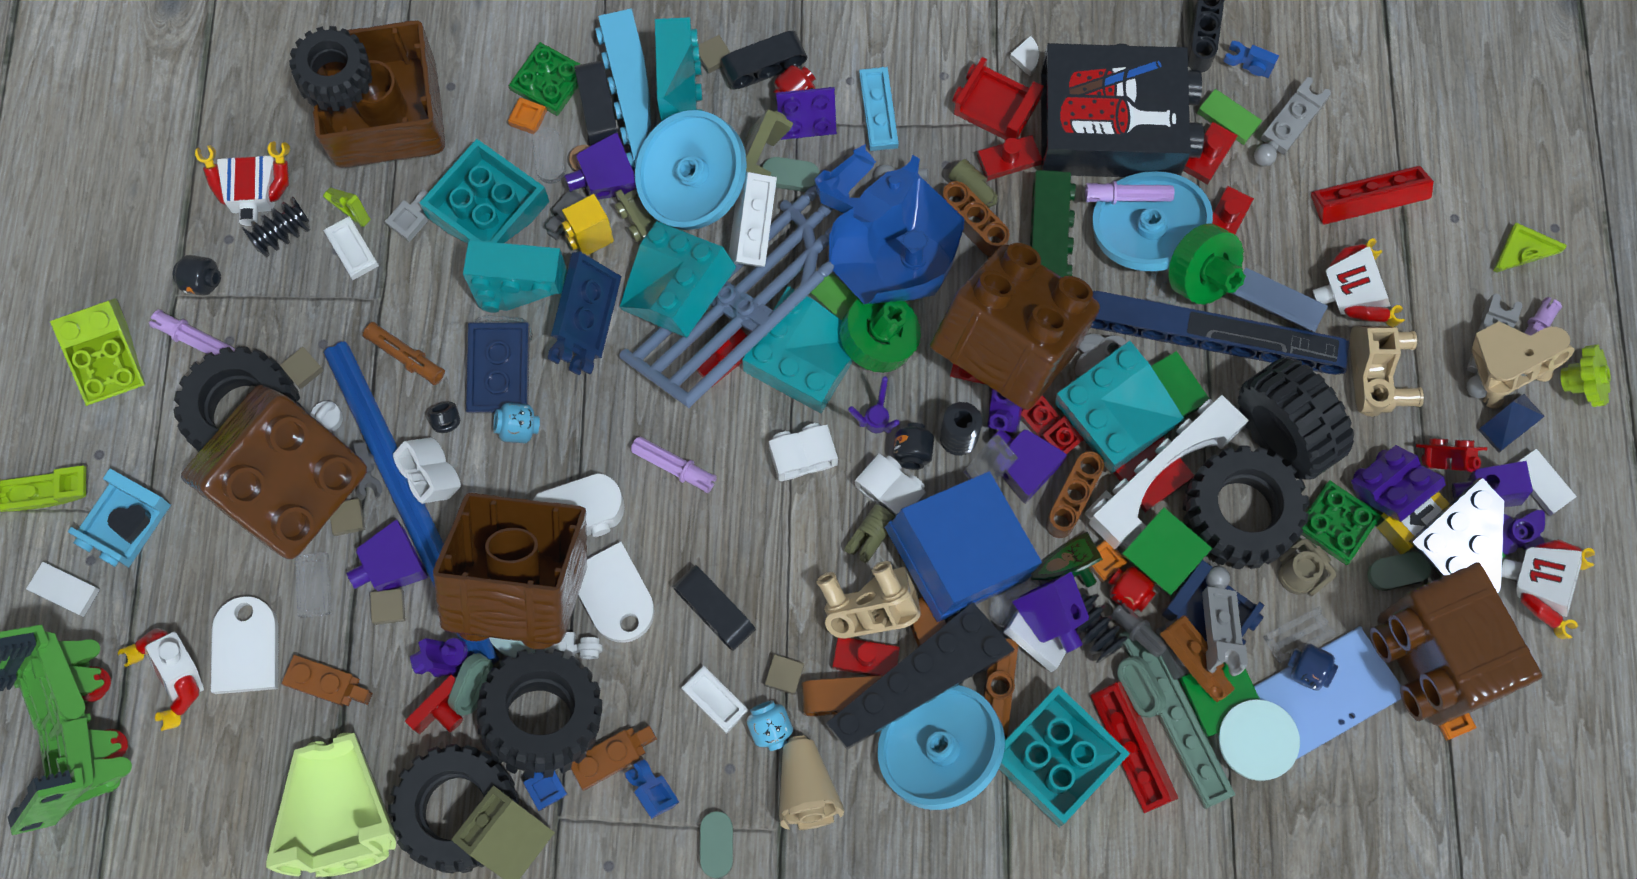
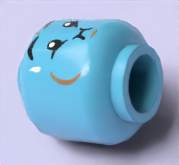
[493,403,540,443]
[747,700,793,751]

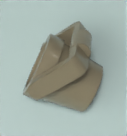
[1278,539,1337,596]

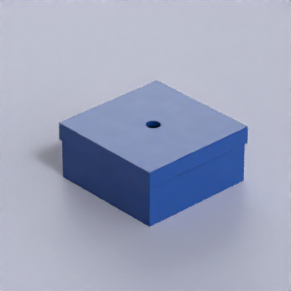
[885,471,1042,622]

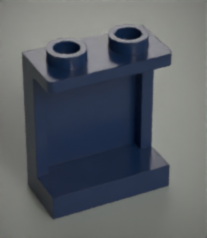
[1162,560,1265,645]

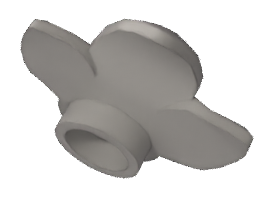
[1075,334,1127,377]

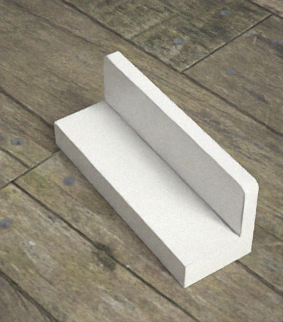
[728,172,777,267]

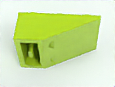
[50,298,145,406]

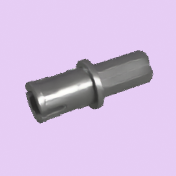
[1112,603,1168,657]

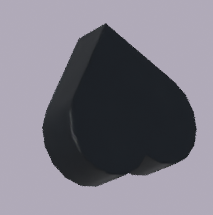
[107,505,151,544]

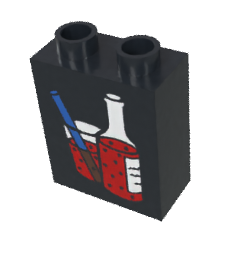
[1041,43,1204,177]

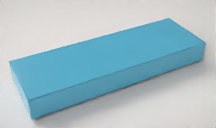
[859,67,899,151]

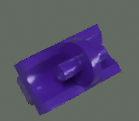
[987,389,1022,433]
[410,638,468,678]

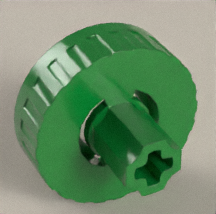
[1168,224,1246,305]
[840,298,921,373]

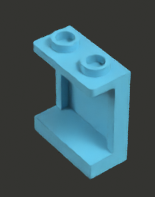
[68,469,171,568]

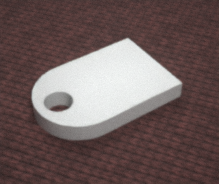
[578,542,654,642]
[211,597,278,694]

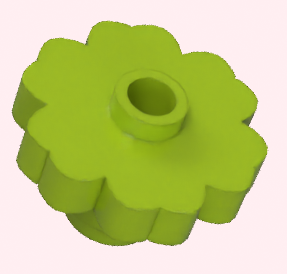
[1560,344,1611,407]

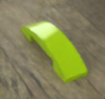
[0,465,86,512]

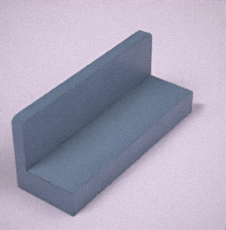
[1232,267,1328,332]

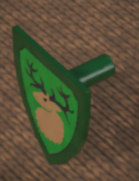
[1031,532,1103,587]

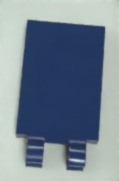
[548,252,622,375]

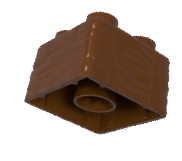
[313,20,445,168]
[930,243,1100,410]
[181,385,367,559]
[433,493,587,649]
[1370,562,1542,726]

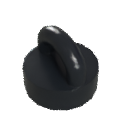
[427,401,461,433]

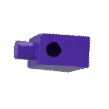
[564,133,636,200]
[989,429,1067,504]
[1452,461,1533,507]
[346,520,428,591]
[1012,572,1089,653]

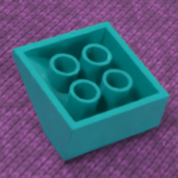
[655,17,703,122]
[419,139,550,244]
[620,221,736,338]
[463,240,567,313]
[742,286,853,414]
[1055,341,1184,474]
[999,685,1130,828]

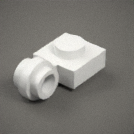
[545,632,602,659]

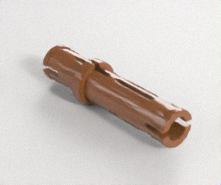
[363,322,445,385]

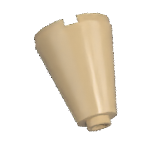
[779,736,844,830]

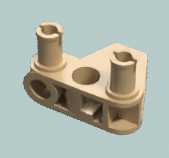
[1472,321,1574,408]
[1350,326,1424,417]
[817,561,921,638]

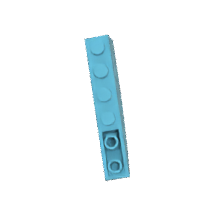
[595,8,651,170]

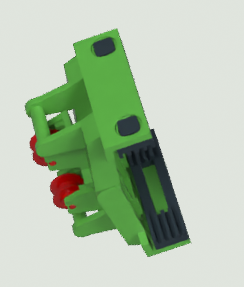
[0,625,132,835]

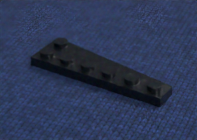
[826,602,1015,750]

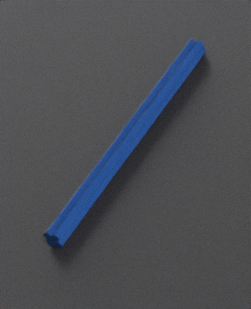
[324,342,499,665]

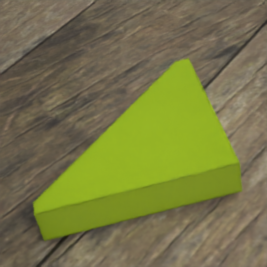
[323,188,371,227]
[1493,223,1567,273]

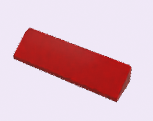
[1311,166,1434,225]
[1090,682,1178,813]

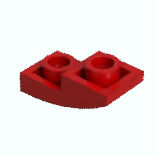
[1020,395,1084,454]

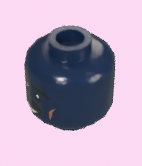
[1287,643,1338,691]

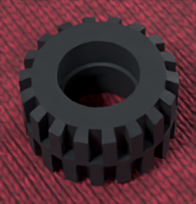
[289,26,372,111]

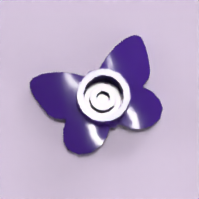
[1502,510,1545,555]

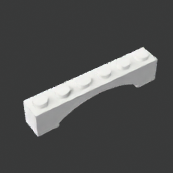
[1088,395,1249,550]

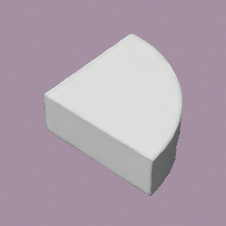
[1010,36,1039,76]

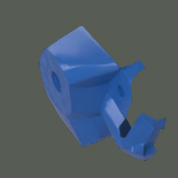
[814,144,964,304]

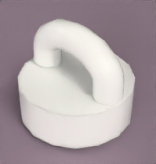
[310,401,343,432]

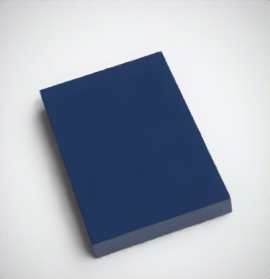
[466,323,530,413]

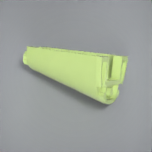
[266,733,396,877]

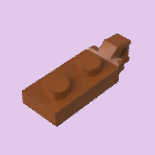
[1160,615,1235,702]
[281,654,373,707]
[571,726,657,791]

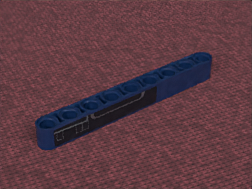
[1090,291,1350,375]

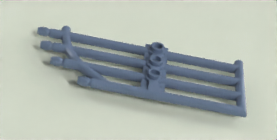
[620,186,834,408]

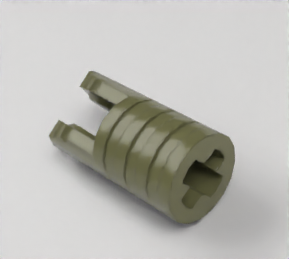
[948,159,999,208]
[845,504,895,563]

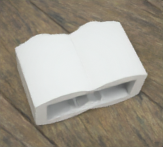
[769,423,838,481]
[393,438,461,504]
[855,454,926,517]

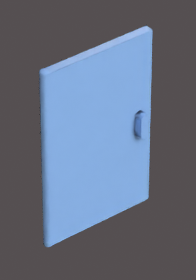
[1254,626,1402,760]

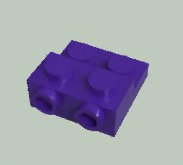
[1351,445,1446,522]

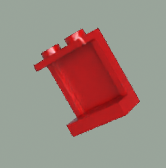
[952,57,1044,140]

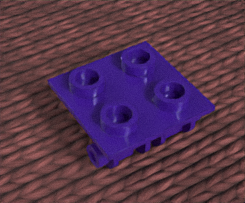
[776,87,837,140]

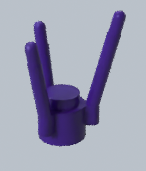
[848,376,900,434]

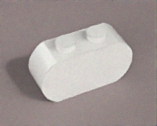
[533,473,624,537]

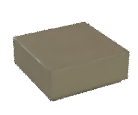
[699,35,730,74]
[280,347,324,390]
[330,498,366,536]
[370,589,406,625]
[765,654,804,695]

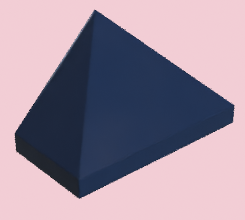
[1479,394,1545,453]

